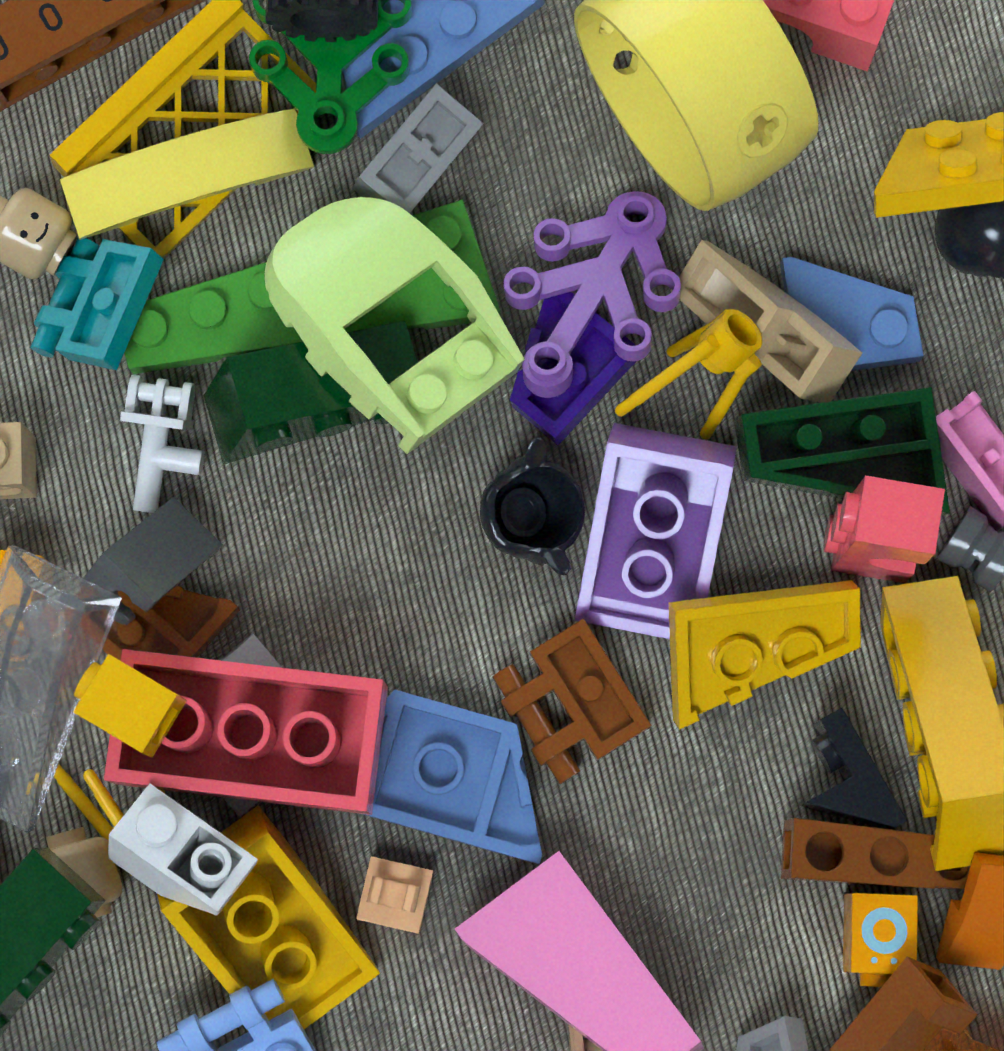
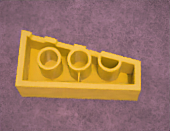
[880,576,1004,871]

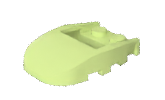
[264,197,525,454]

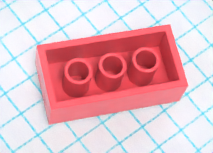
[104,649,388,815]

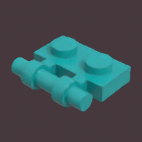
[30,237,164,371]

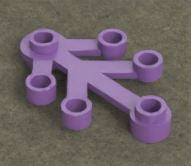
[504,191,681,398]

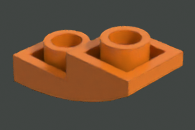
[936,852,1004,970]

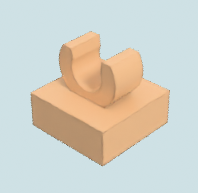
[356,856,434,934]

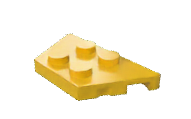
[874,112,1004,218]

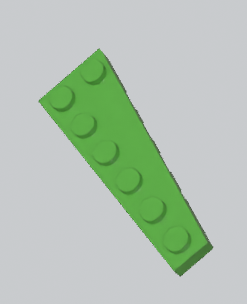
[124,199,501,374]

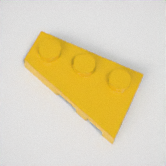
[668,580,861,730]

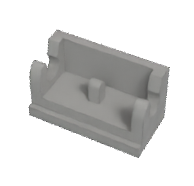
[352,83,484,213]

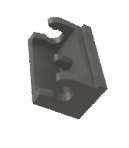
[75,497,223,625]

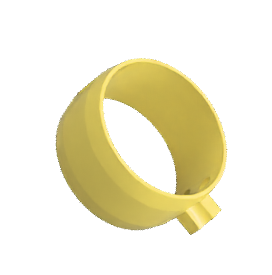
[574,0,818,211]

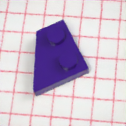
[510,292,637,446]

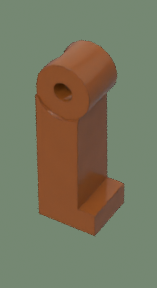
[781,818,969,890]
[829,957,978,1051]

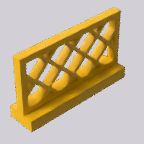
[49,0,317,259]

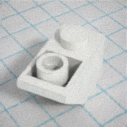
[108,783,258,915]

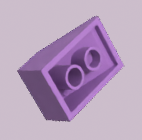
[575,423,737,639]

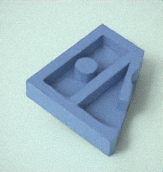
[780,257,923,371]

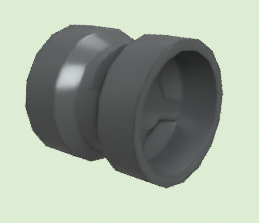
[936,506,1004,592]

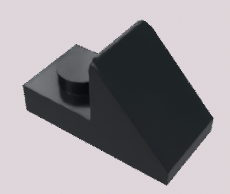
[801,708,907,829]

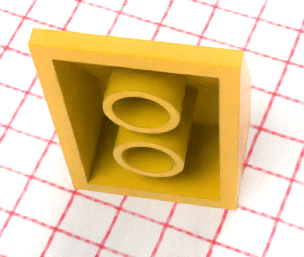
[157,805,380,1029]

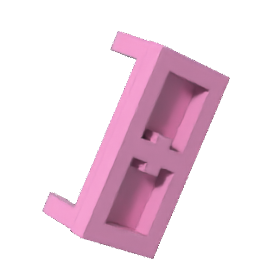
[936,391,1004,532]

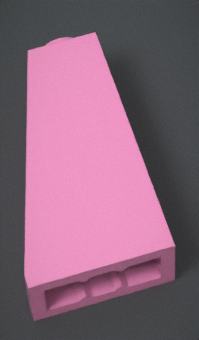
[455,851,704,1051]

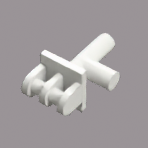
[120,375,204,513]

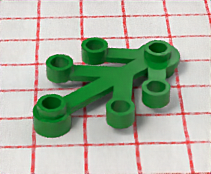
[249,0,412,154]

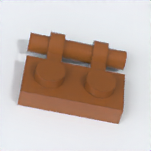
[492,618,652,784]

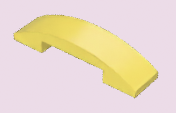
[60,108,314,240]

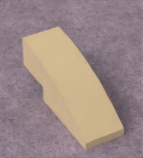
[670,240,862,403]

